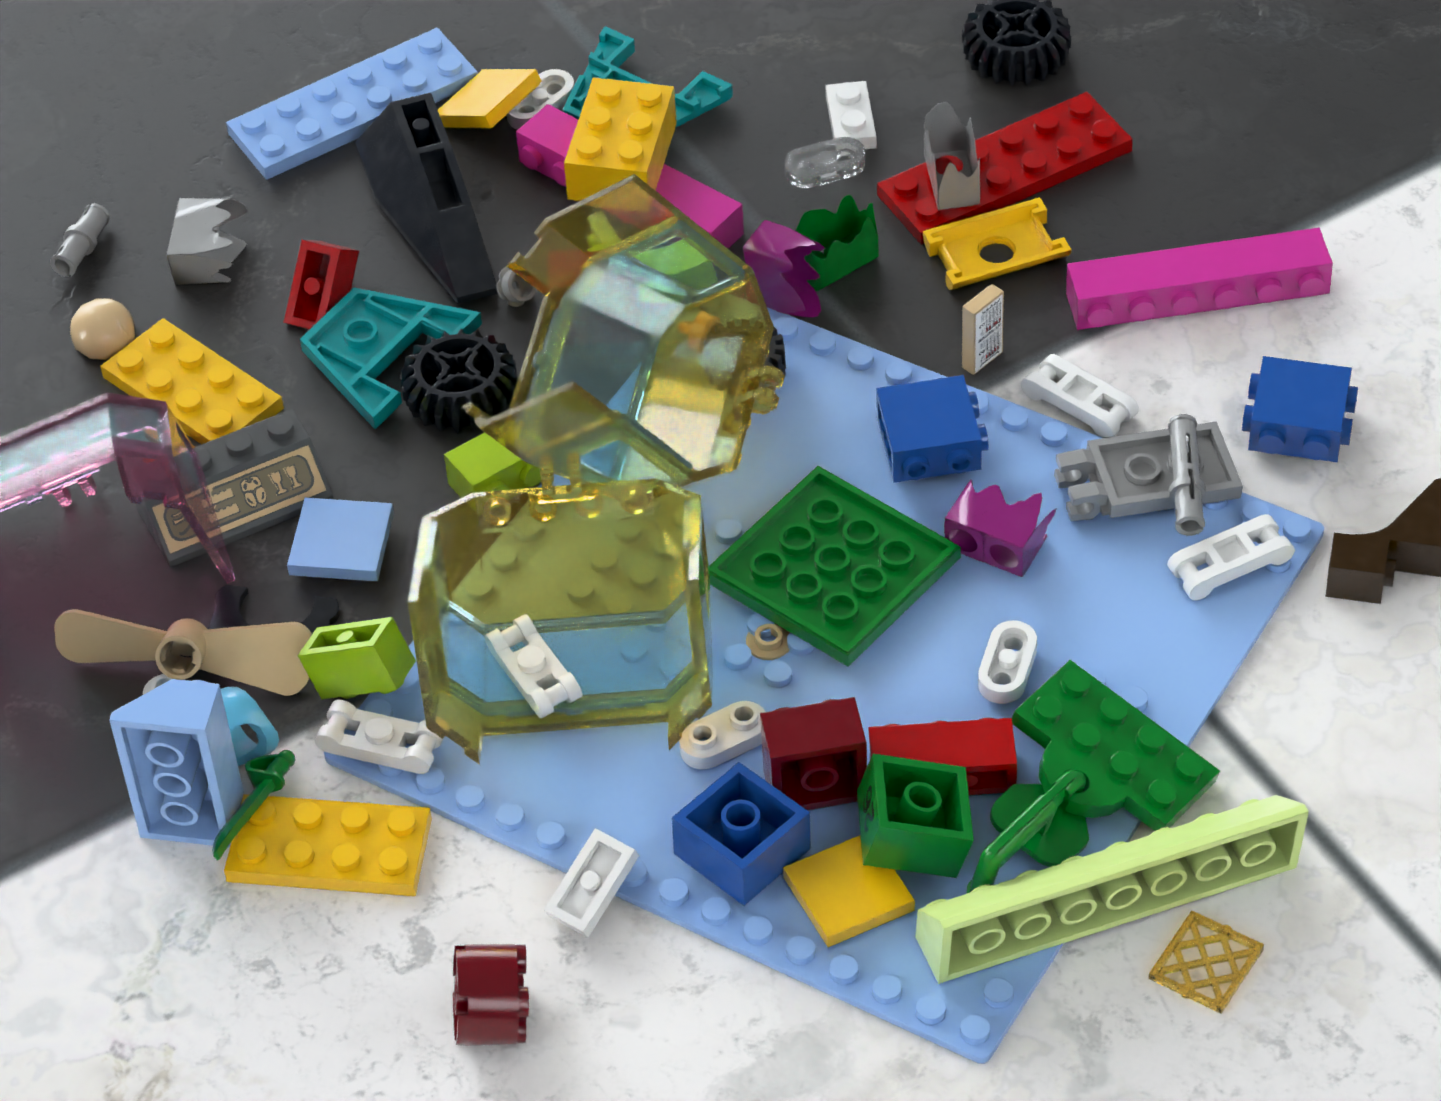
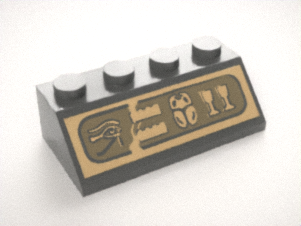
[129,409,334,567]

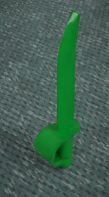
[212,750,296,861]

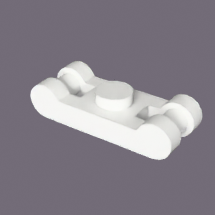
[1021,354,1139,438]
[1167,514,1295,600]
[484,614,583,718]
[314,700,446,774]

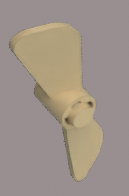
[54,609,312,696]

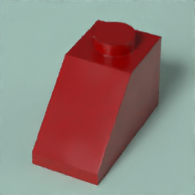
[283,240,359,329]

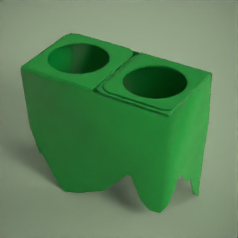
[795,194,879,292]

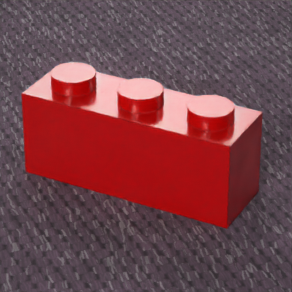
[868,717,1017,795]

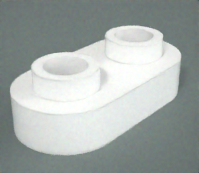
[507,69,574,130]
[978,620,1037,704]
[679,701,766,769]

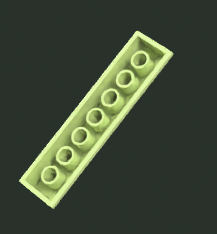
[915,795,1309,984]

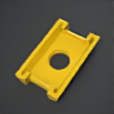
[923,197,1072,290]

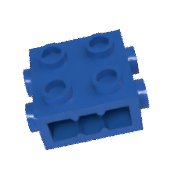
[1242,356,1358,463]
[876,375,989,483]

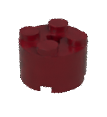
[453,944,529,1045]

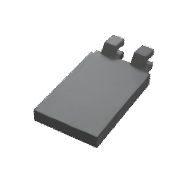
[1054,421,1243,521]

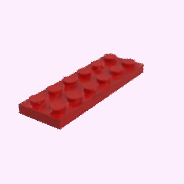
[877,92,1133,245]

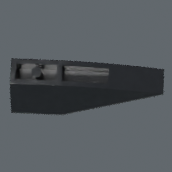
[356,93,498,304]

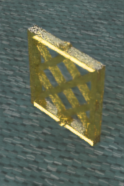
[1149,910,1264,1014]

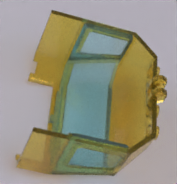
[462,174,785,507]
[408,452,713,765]

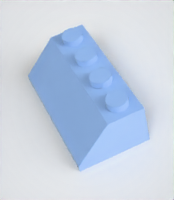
[109,679,244,847]

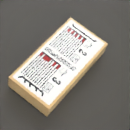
[962,284,1004,375]

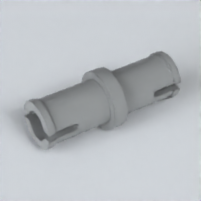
[50,203,110,277]

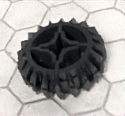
[962,0,1072,86]
[400,328,518,434]

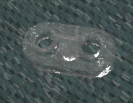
[785,137,866,188]

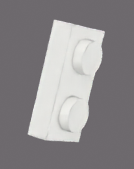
[825,81,877,152]
[544,828,639,938]

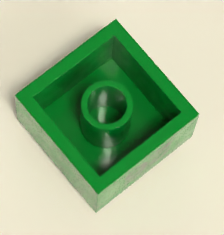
[857,754,974,878]

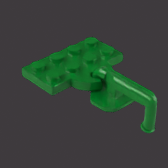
[966,660,1220,893]

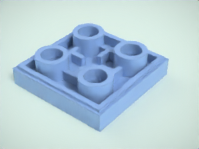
[287,497,394,581]

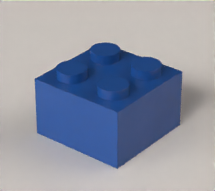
[672,762,811,906]

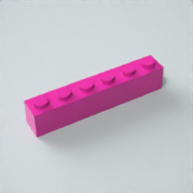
[516,104,744,261]
[1066,227,1333,330]

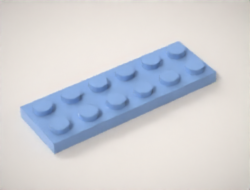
[226,27,478,180]

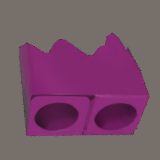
[743,220,825,317]
[944,479,1057,577]

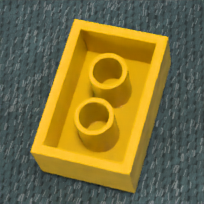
[564,77,677,209]

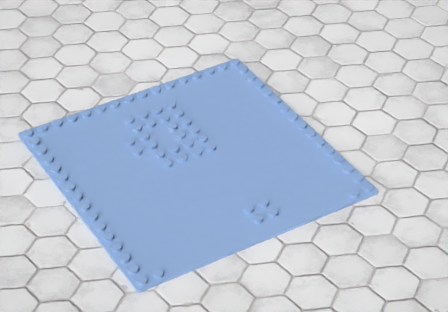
[324,286,1324,1064]

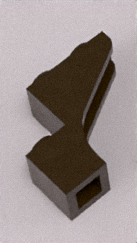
[1325,478,1441,604]

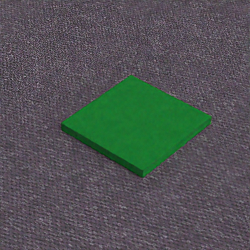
[704,466,961,667]

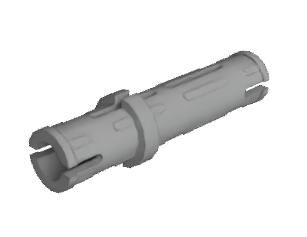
[1168,414,1206,536]

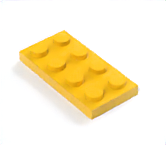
[100,318,284,445]
[224,794,432,896]

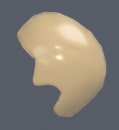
[70,298,135,360]

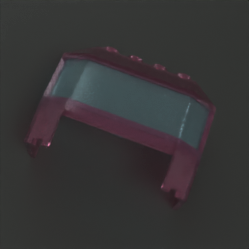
[0,393,236,584]

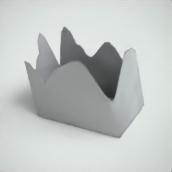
[924,102,980,210]
[167,198,247,285]

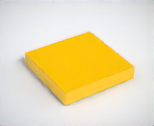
[438,69,542,128]
[783,835,915,947]

